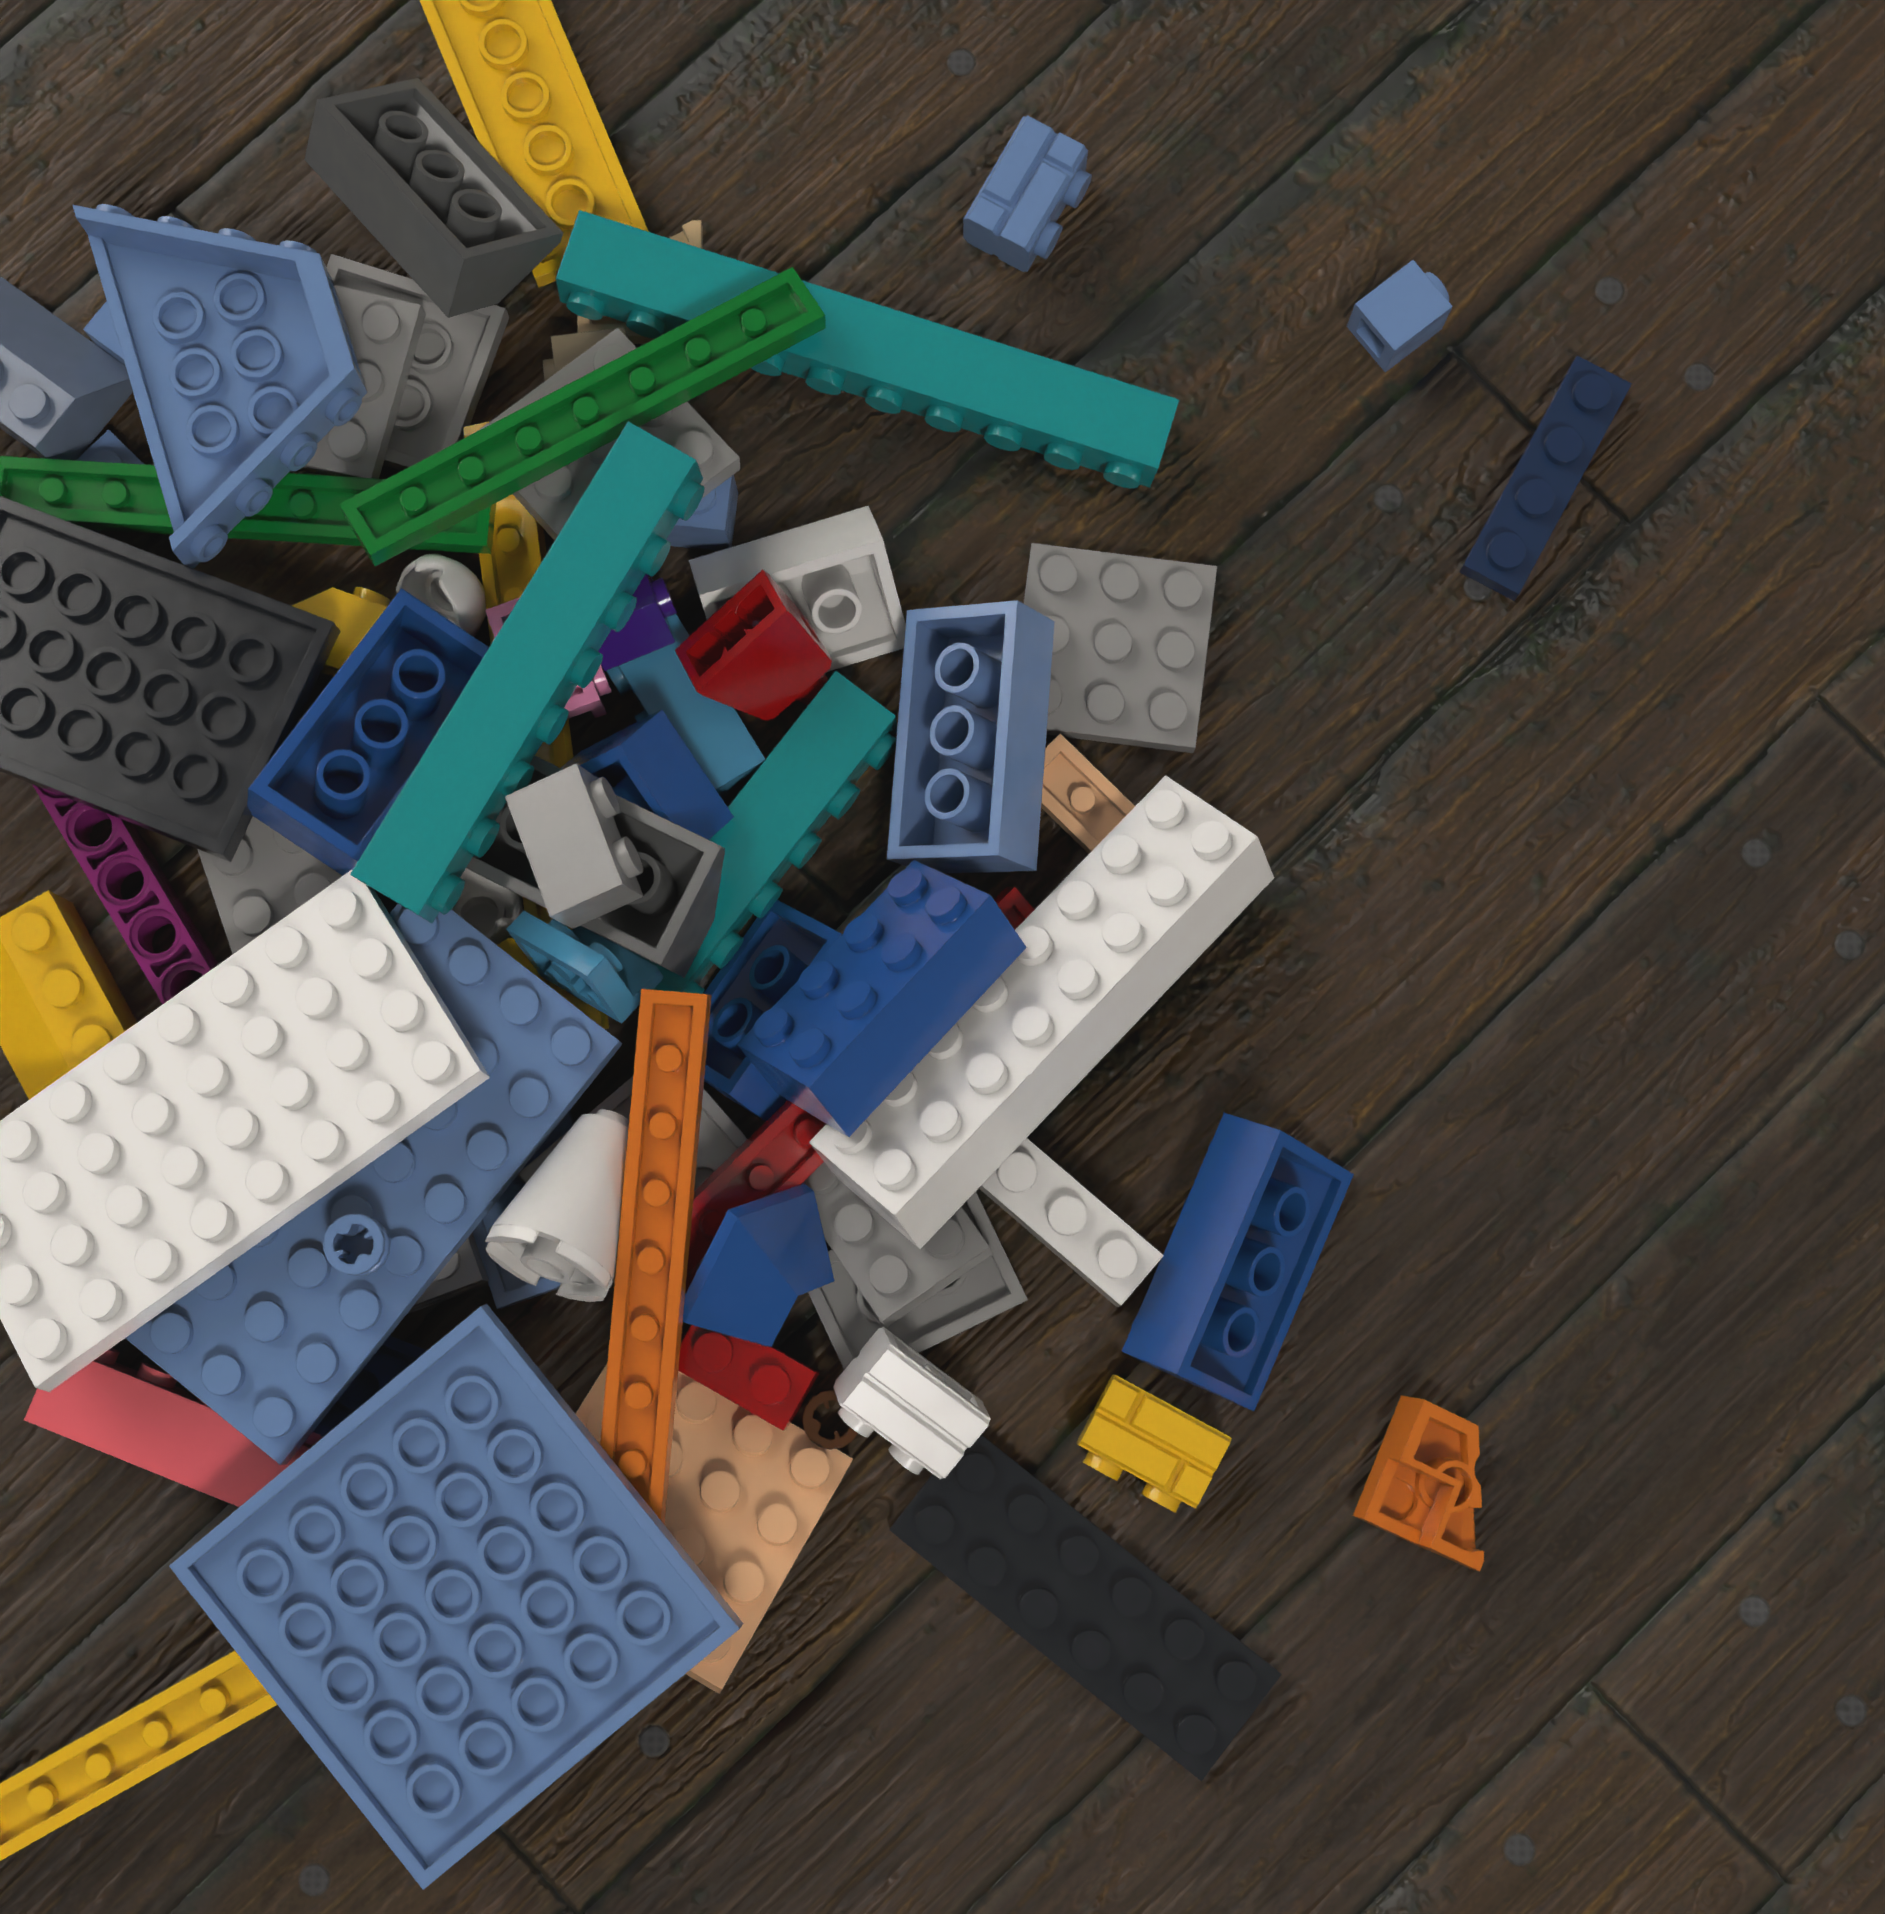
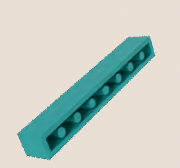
[350,421,705,923]

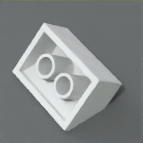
[689,506,906,672]

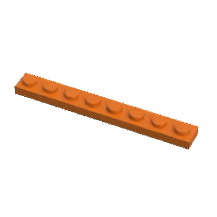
[600,989,712,1525]

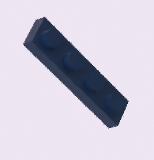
[1459,356,1632,601]

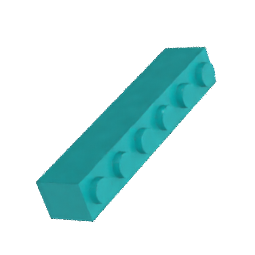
[628,671,897,994]

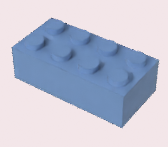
[887,600,1055,874]

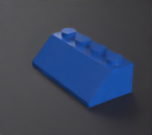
[1122,1113,1354,1411]

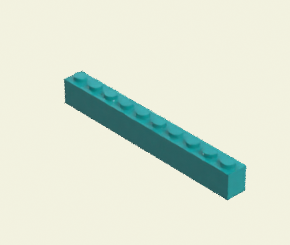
[556,210,1179,488]

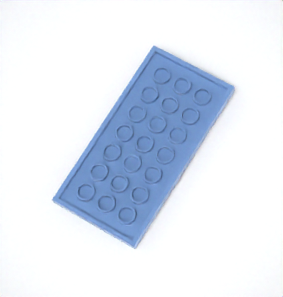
[125,904,622,1465]

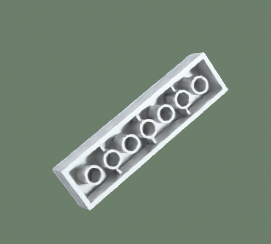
[809,775,1274,1249]

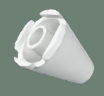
[485,1109,629,1302]

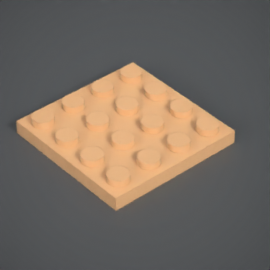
[576,1364,853,1694]

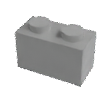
[505,763,644,929]

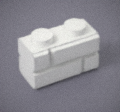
[833,1327,991,1479]

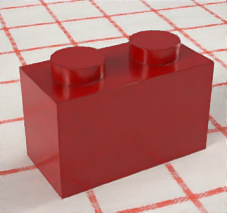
[678,1325,820,1431]

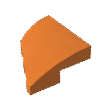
[1353,1395,1484,1571]

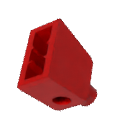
[675,569,833,721]

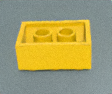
[0,890,137,1100]

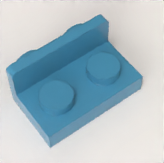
[506,911,663,1024]

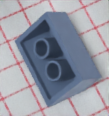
[0,277,133,460]

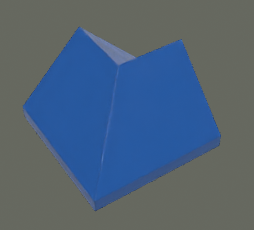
[683,1183,835,1347]

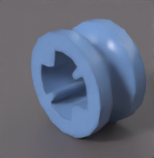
[323,1214,391,1276]

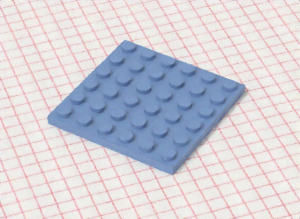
[169,1304,744,1890]

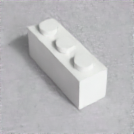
[979,1138,1164,1307]

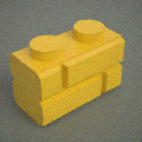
[1076,1374,1232,1513]

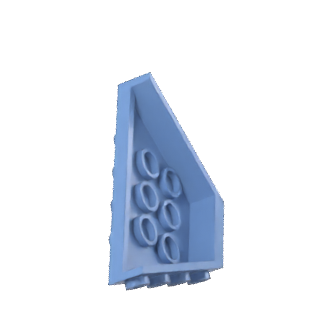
[72,204,367,569]

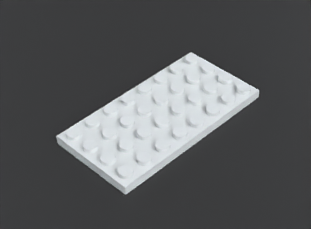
[0,870,490,1392]

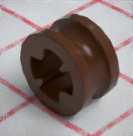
[802,1390,858,1450]

